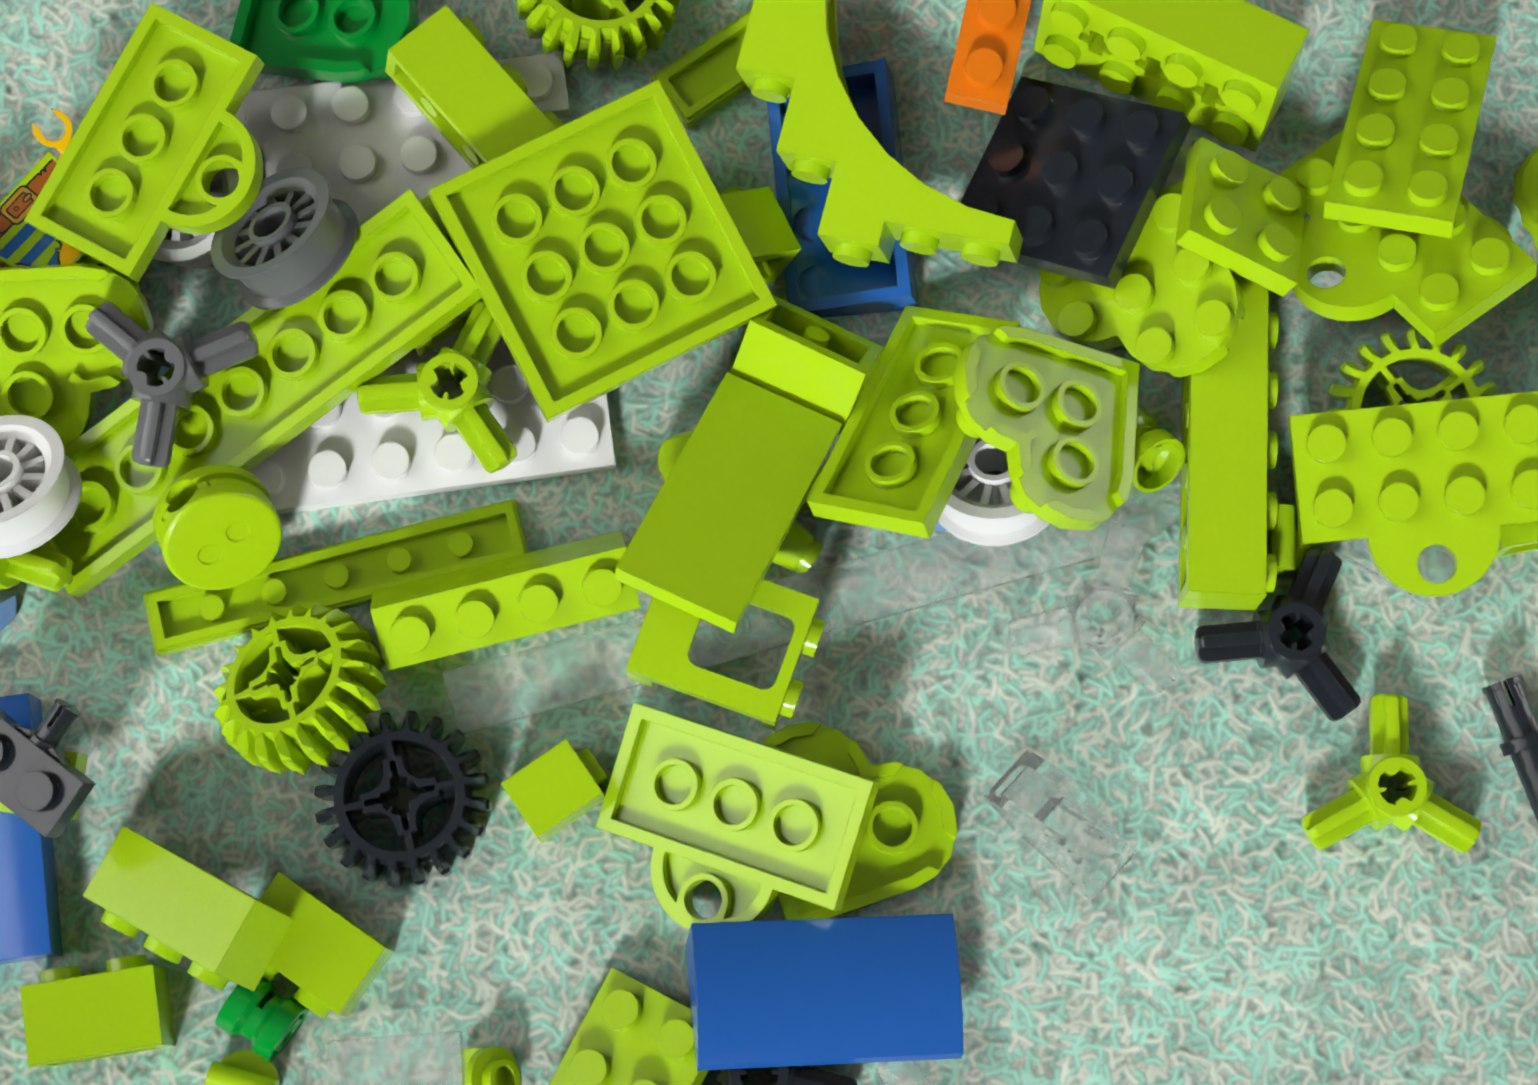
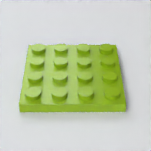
[429,80,777,423]

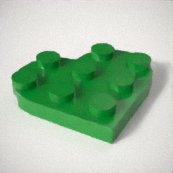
[230,0,418,83]

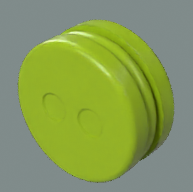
[153,465,282,590]

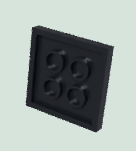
[960,76,1191,289]

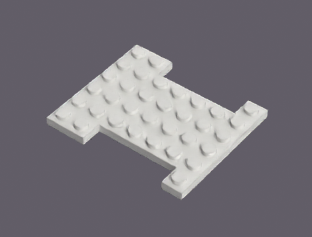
[235,52,617,514]

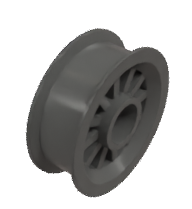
[211,167,358,310]

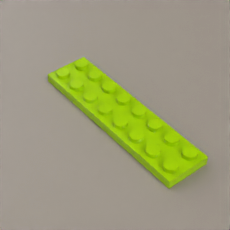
[39,189,482,598]

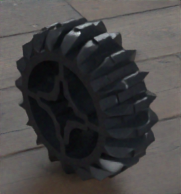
[314,710,492,888]

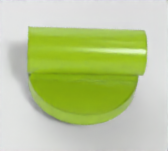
[1267,504,1311,575]
[464,1046,521,1085]
[205,1050,280,1085]

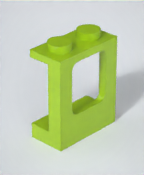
[626,579,827,731]

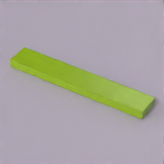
[142,498,529,657]

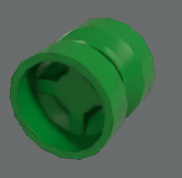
[215,976,309,1063]

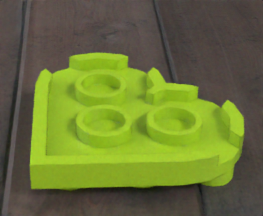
[1038,180,1245,378]
[0,263,153,448]
[953,325,1140,531]
[762,722,958,920]

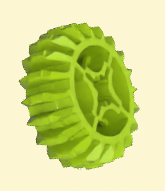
[516,0,680,73]
[1326,328,1498,412]
[213,602,387,776]

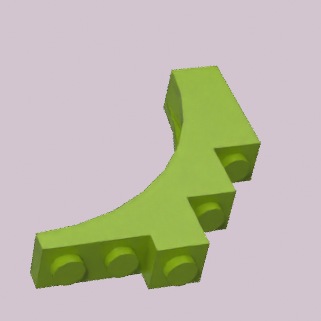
[736,0,1023,267]

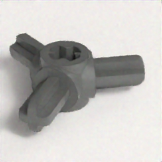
[85,302,259,468]

